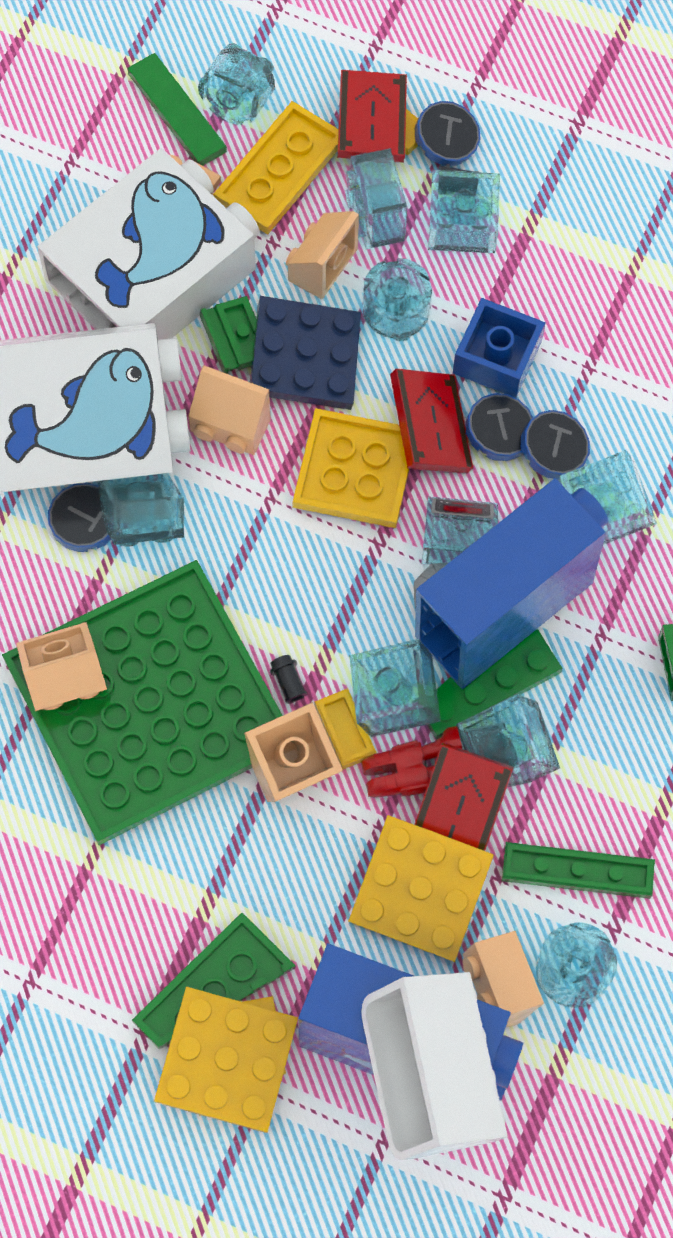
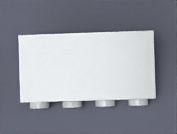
[361,972,508,1160]

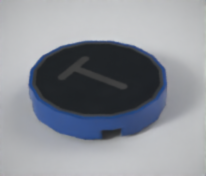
[414,101,481,166]
[465,393,533,461]
[521,410,590,479]
[48,483,119,552]

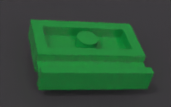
[199,296,256,374]

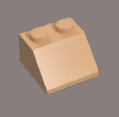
[286,211,359,299]
[188,365,271,455]
[16,622,107,711]
[244,702,343,802]
[462,931,544,1027]

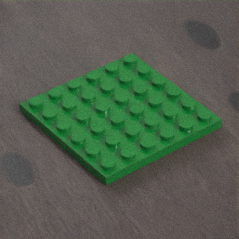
[2,560,283,845]

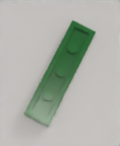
[127,53,227,166]
[501,842,655,899]

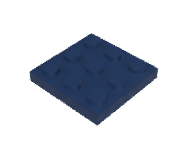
[250,296,361,410]

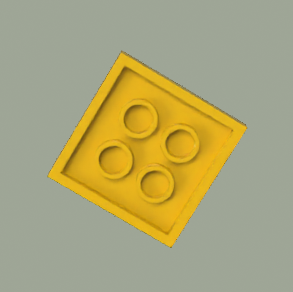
[292,408,409,528]
[348,815,494,962]
[154,987,298,1133]

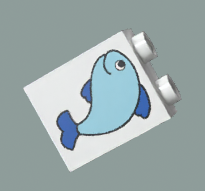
[37,148,260,340]
[0,323,191,492]

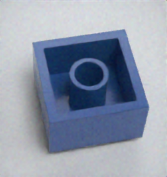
[453,298,546,398]

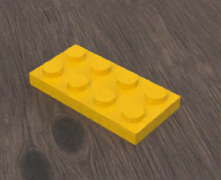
[213,101,338,235]

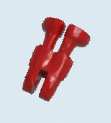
[361,726,462,798]

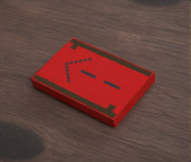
[337,70,407,163]
[390,369,473,473]
[414,743,514,851]

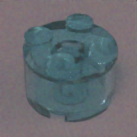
[198,43,275,125]
[363,258,432,341]
[536,922,617,1008]

